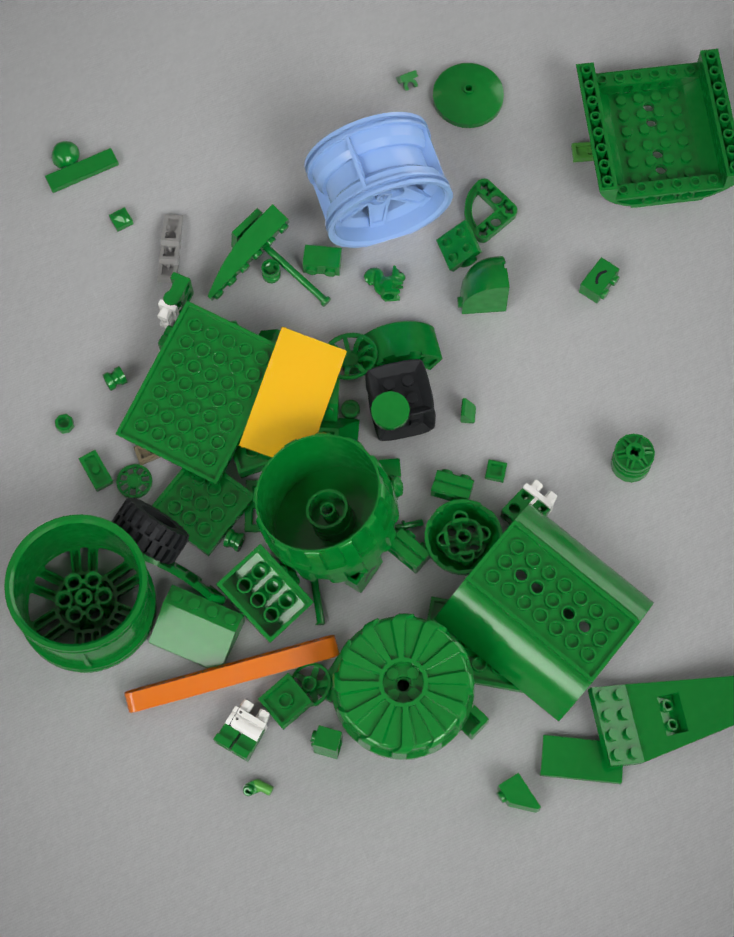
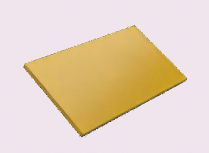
[239,327,347,457]

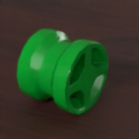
[223,528,245,552]

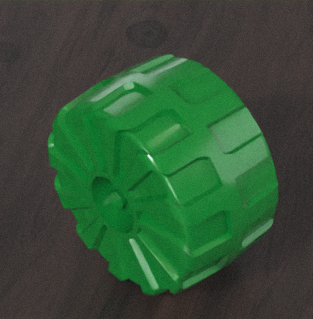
[253,433,399,583]
[331,613,475,760]

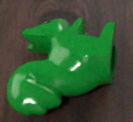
[364,265,406,302]

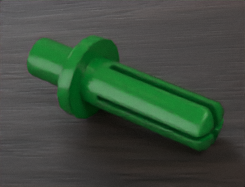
[395,519,424,531]

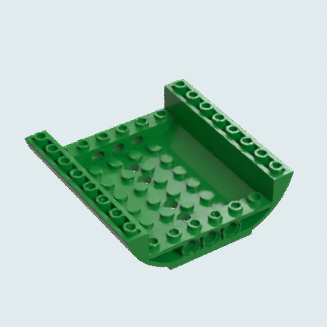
[576,48,734,208]
[434,503,654,722]

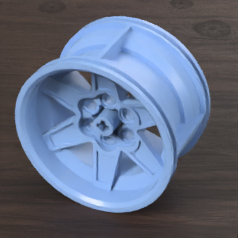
[304,112,453,248]

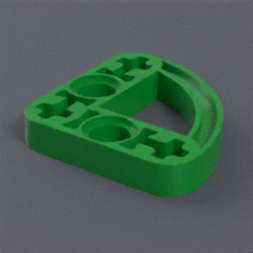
[464,178,517,243]

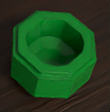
[55,414,74,434]

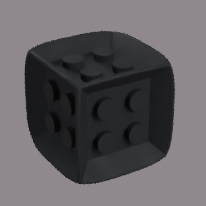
[365,359,436,441]

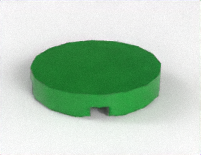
[371,391,410,430]

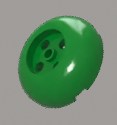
[424,499,503,576]

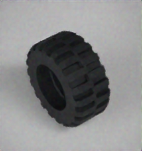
[111,497,189,564]

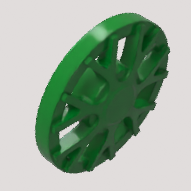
[116,464,153,498]

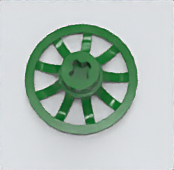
[328,333,378,380]

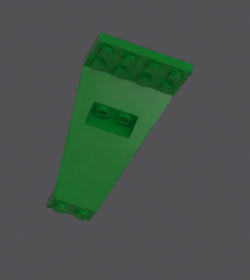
[588,676,734,768]

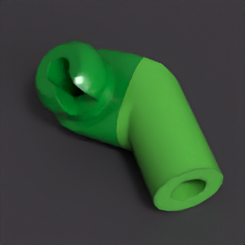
[243,779,274,796]

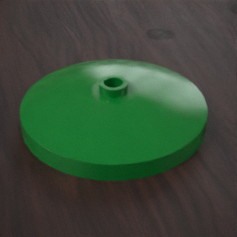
[433,63,504,128]

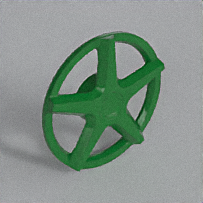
[292,663,332,707]

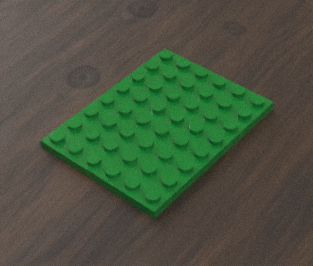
[116,301,276,485]

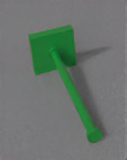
[231,208,331,307]

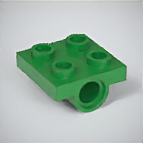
[436,220,482,272]

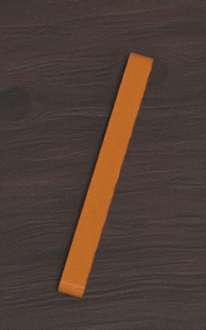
[124,635,340,713]

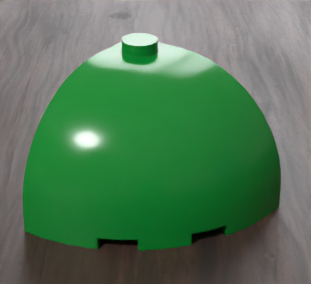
[457,256,510,314]

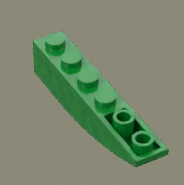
[208,204,290,301]

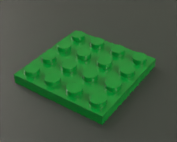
[152,468,253,557]

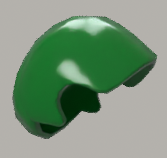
[51,141,80,169]

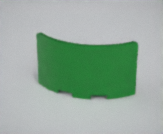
[358,321,443,370]

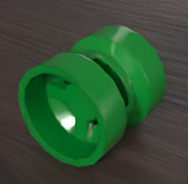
[261,259,281,284]
[102,366,128,391]

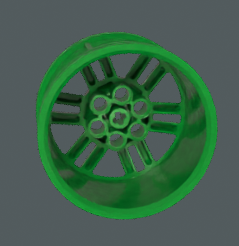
[4,514,157,673]

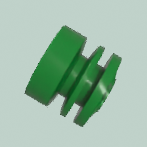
[611,433,655,483]

